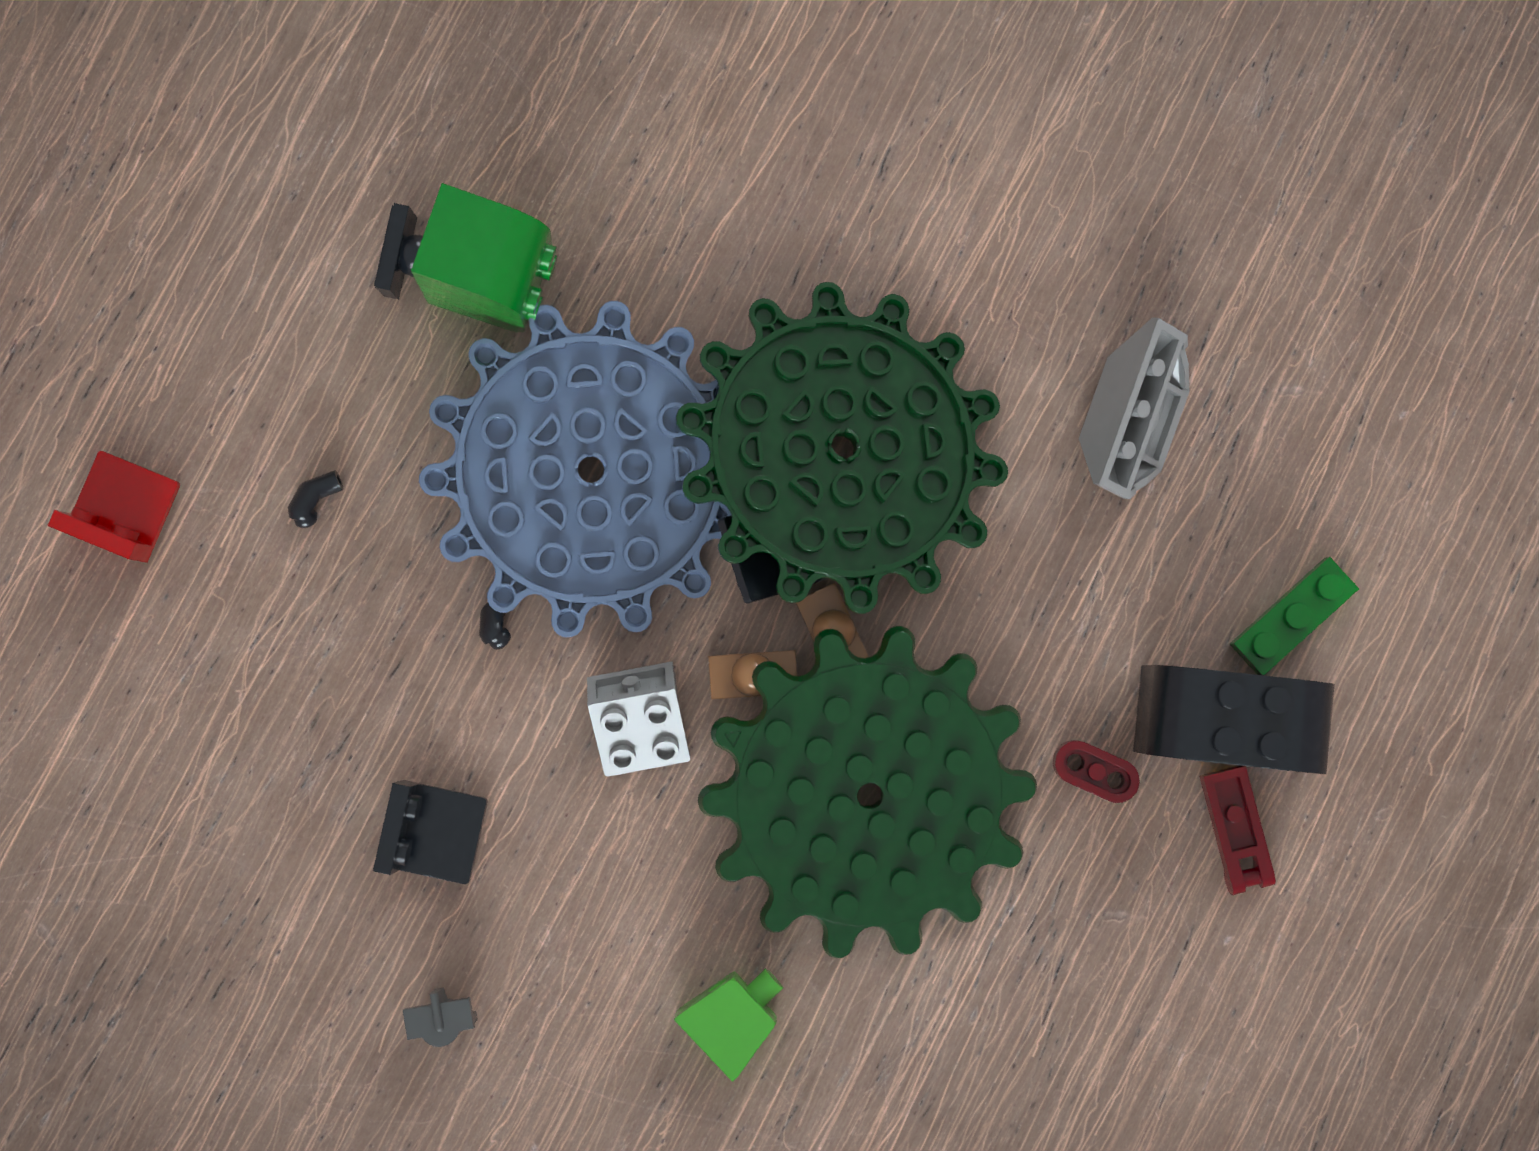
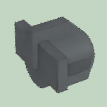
[403,988,478,1047]

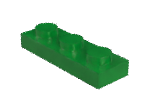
[1230,557,1359,675]

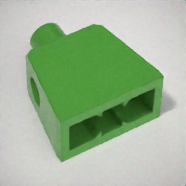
[674,968,783,1082]

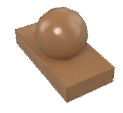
[796,583,869,658]
[708,650,797,700]

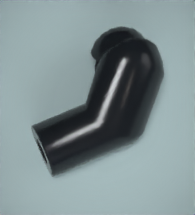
[288,470,344,528]
[479,602,511,650]

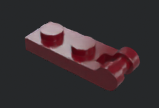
[1199,766,1276,895]

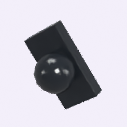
[374,203,423,300]

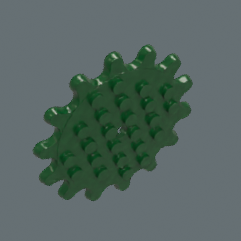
[676,282,1008,614]
[697,626,1037,958]

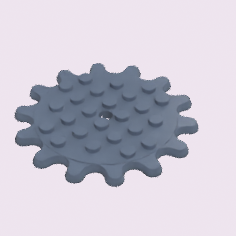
[419,301,731,637]

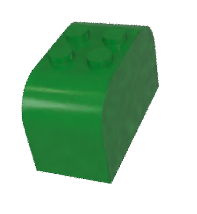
[411,183,558,332]

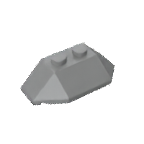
[1079,318,1190,499]

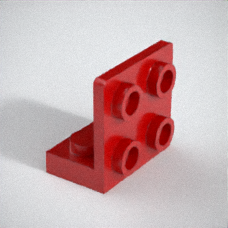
[47,451,180,563]

